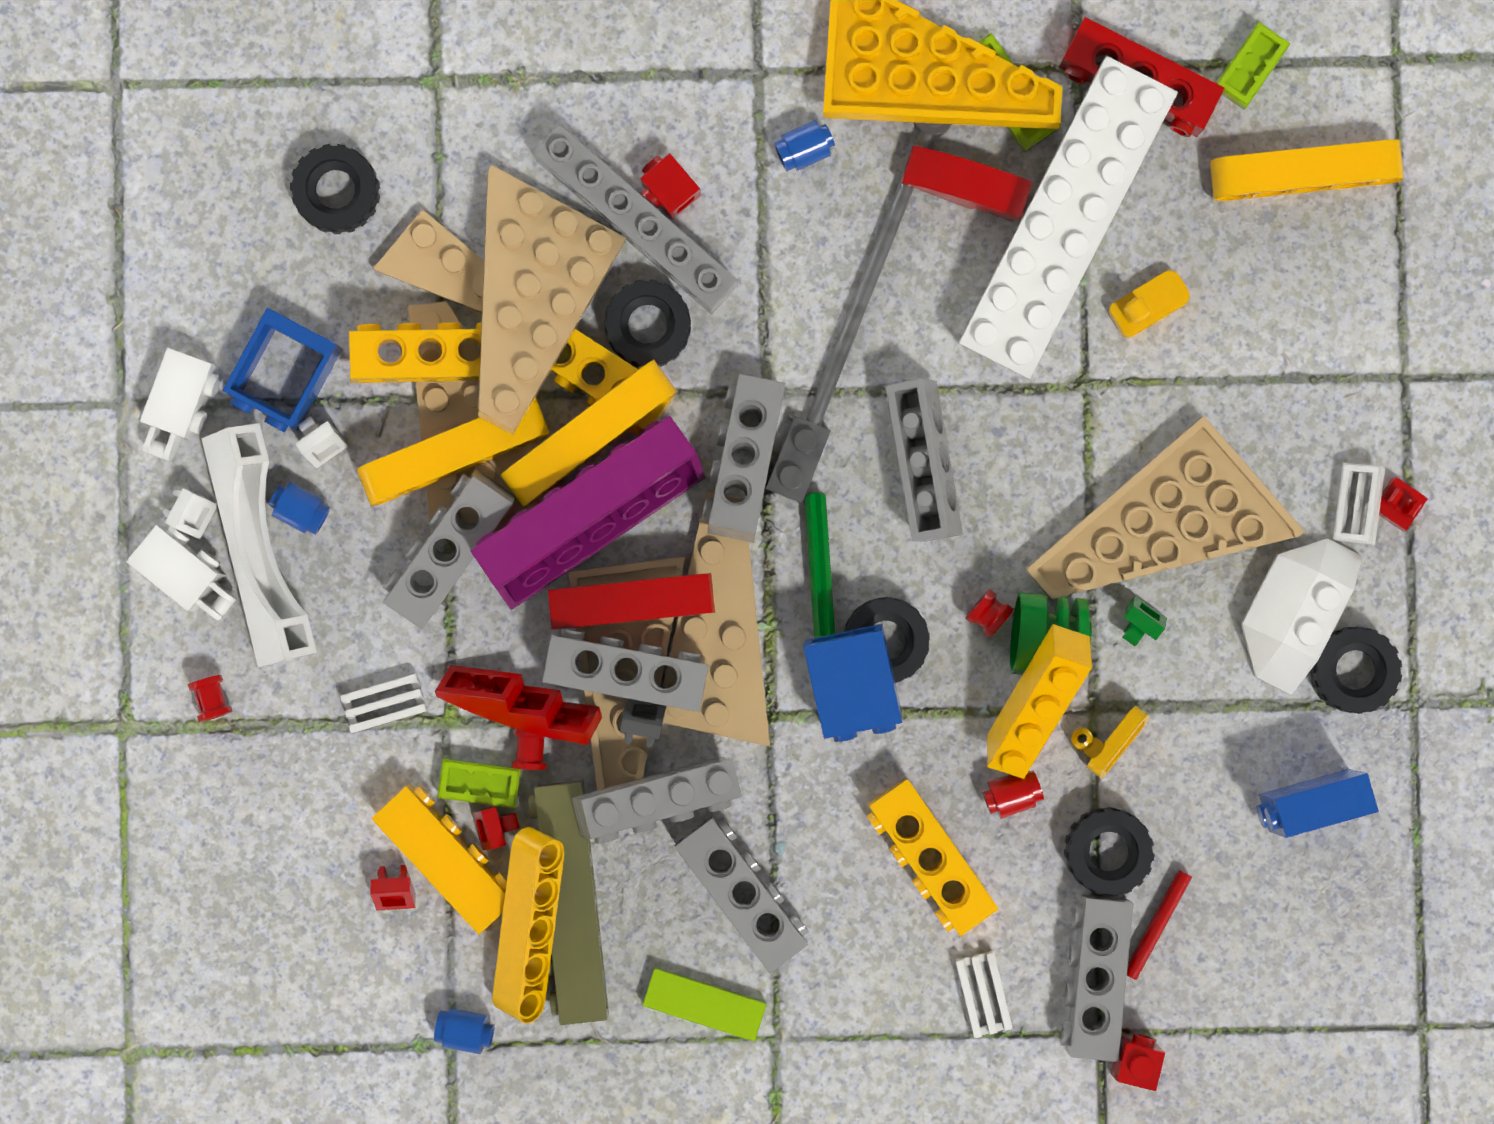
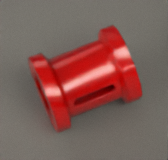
[188,675,233,722]
[512,728,547,770]

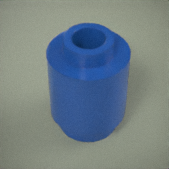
[774,120,835,172]
[269,482,331,535]
[434,1008,495,1054]

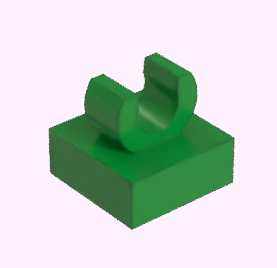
[1122,595,1167,647]

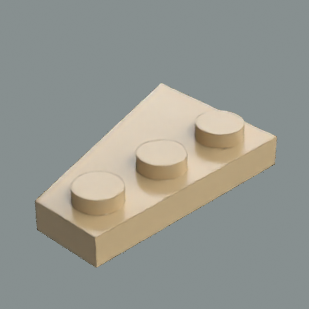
[373,209,484,313]

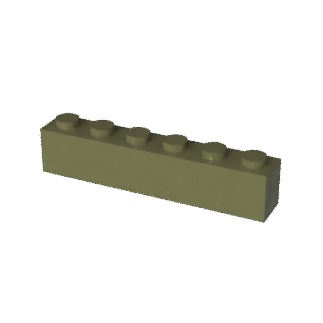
[528,780,609,1025]

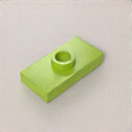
[1216,22,1291,110]
[437,758,522,808]

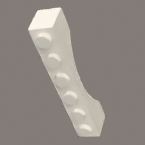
[202,423,317,668]

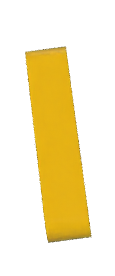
[1209,139,1404,201]
[500,360,678,507]
[356,397,551,507]
[492,827,564,1024]

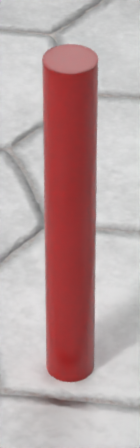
[1127,870,1192,980]

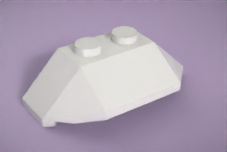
[1241,538,1362,695]

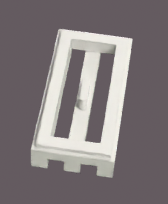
[1333,462,1385,545]
[340,673,428,733]
[955,951,1013,1038]

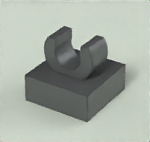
[620,699,666,748]

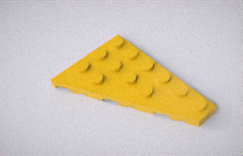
[823,0,1062,129]

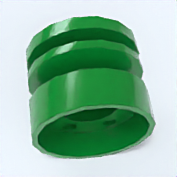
[1010,592,1092,675]

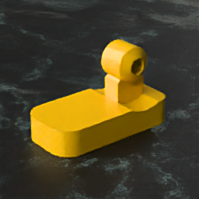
[1108,270,1190,339]
[1071,706,1150,780]

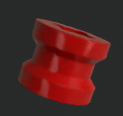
[965,589,1014,638]

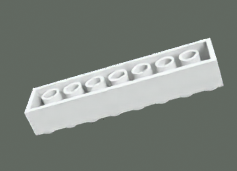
[958,56,1178,379]

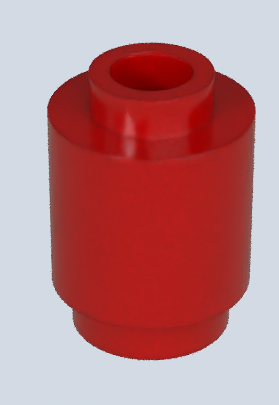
[983,770,1044,819]

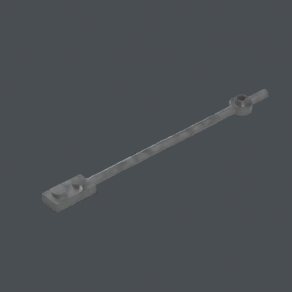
[766,122,952,504]

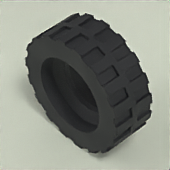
[290,144,381,234]
[604,279,691,368]
[844,597,930,683]
[1309,627,1403,714]
[1064,807,1155,896]

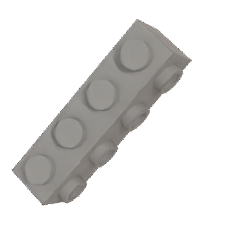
[571,757,742,844]

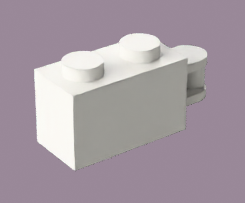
[140,348,221,462]
[126,525,237,621]

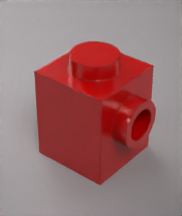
[640,153,701,221]
[1110,1033,1165,1091]

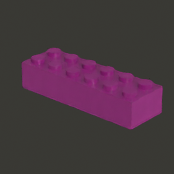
[470,416,706,610]

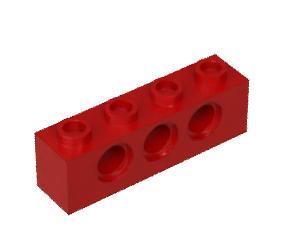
[1059,17,1225,137]

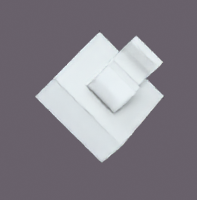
[295,416,348,469]
[163,488,218,539]

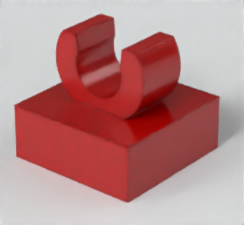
[1379,477,1428,532]
[472,807,520,850]
[370,865,416,911]

